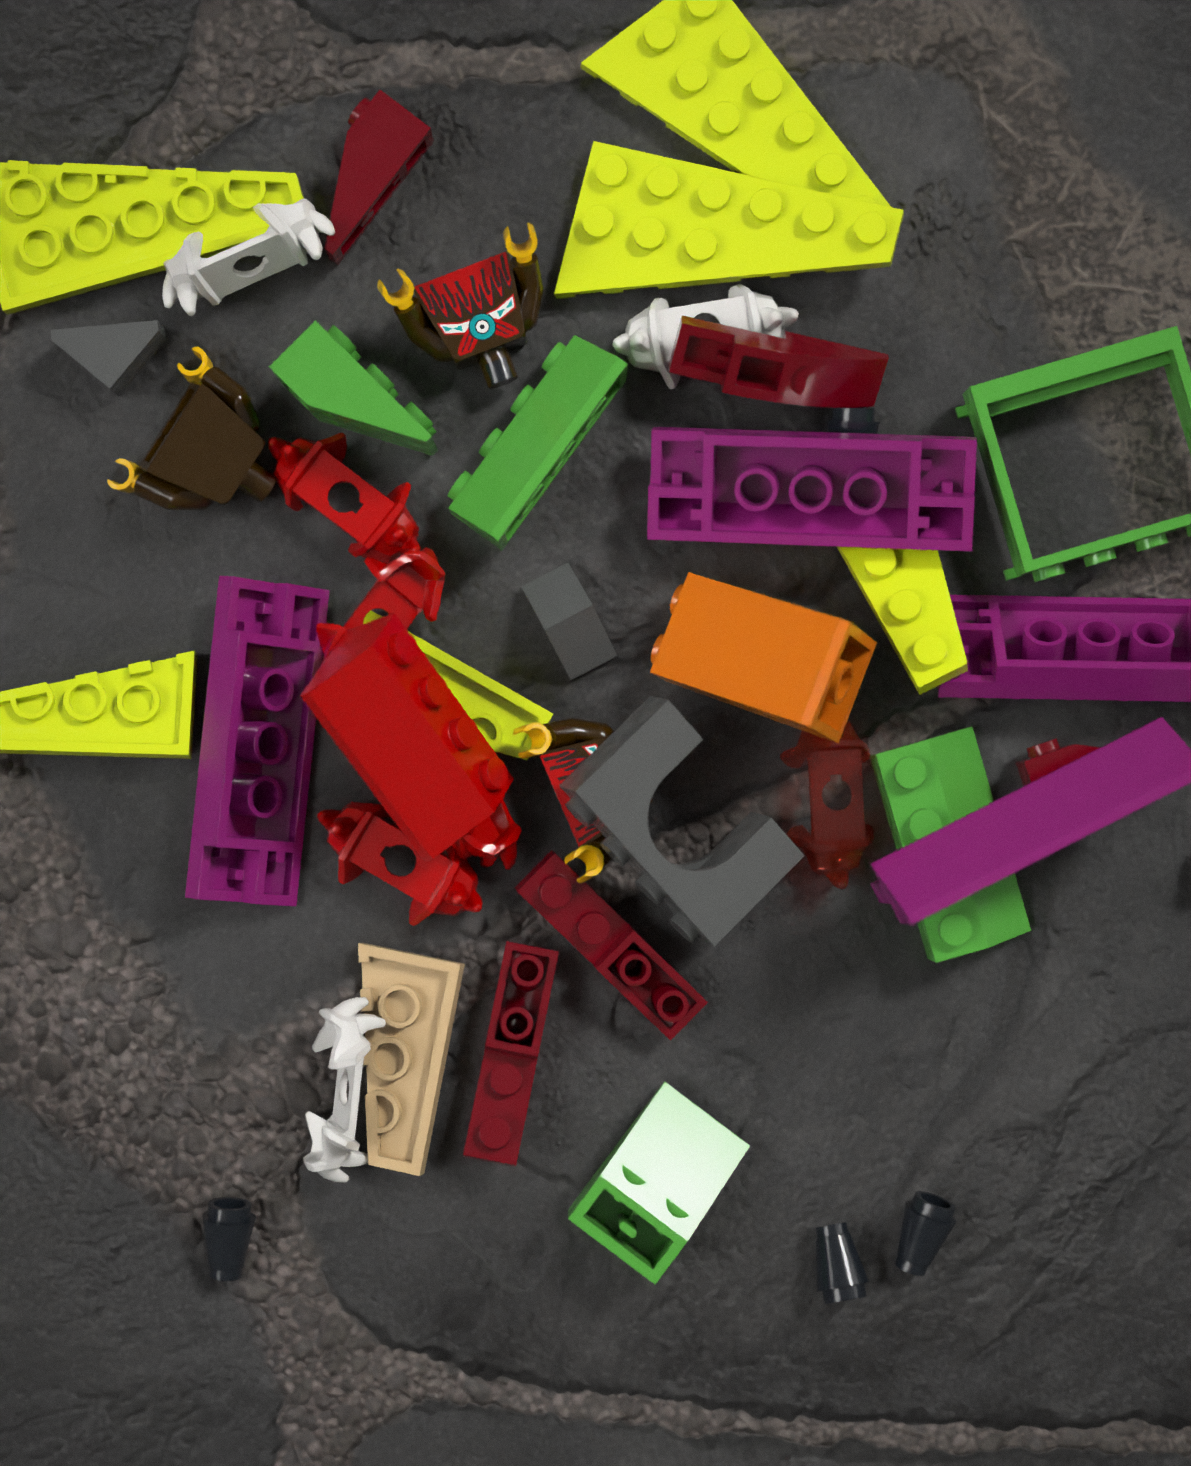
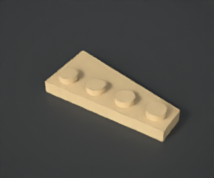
[358,943,465,1176]

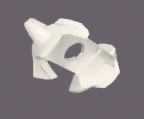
[162,199,335,316]
[613,284,799,390]
[303,997,386,1183]

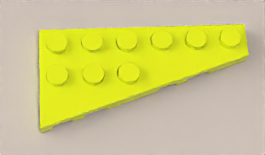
[581,0,891,207]
[554,141,904,299]
[0,160,304,315]

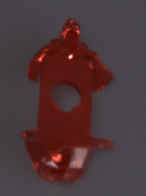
[780,720,875,890]

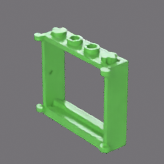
[955,326,1191,583]

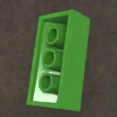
[447,335,627,551]
[869,726,1031,963]

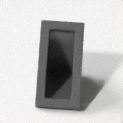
[51,320,167,397]
[521,562,617,681]

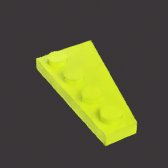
[837,547,968,695]
[363,610,554,760]
[0,650,198,759]

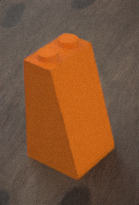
[650,572,877,743]

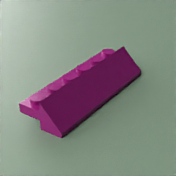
[647,427,977,551]
[185,576,330,906]
[937,595,1191,702]
[870,717,1191,925]

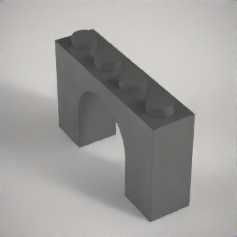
[559,696,805,947]

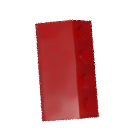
[300,613,514,862]

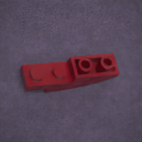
[669,315,889,408]
[515,850,708,1041]
[463,941,559,1167]

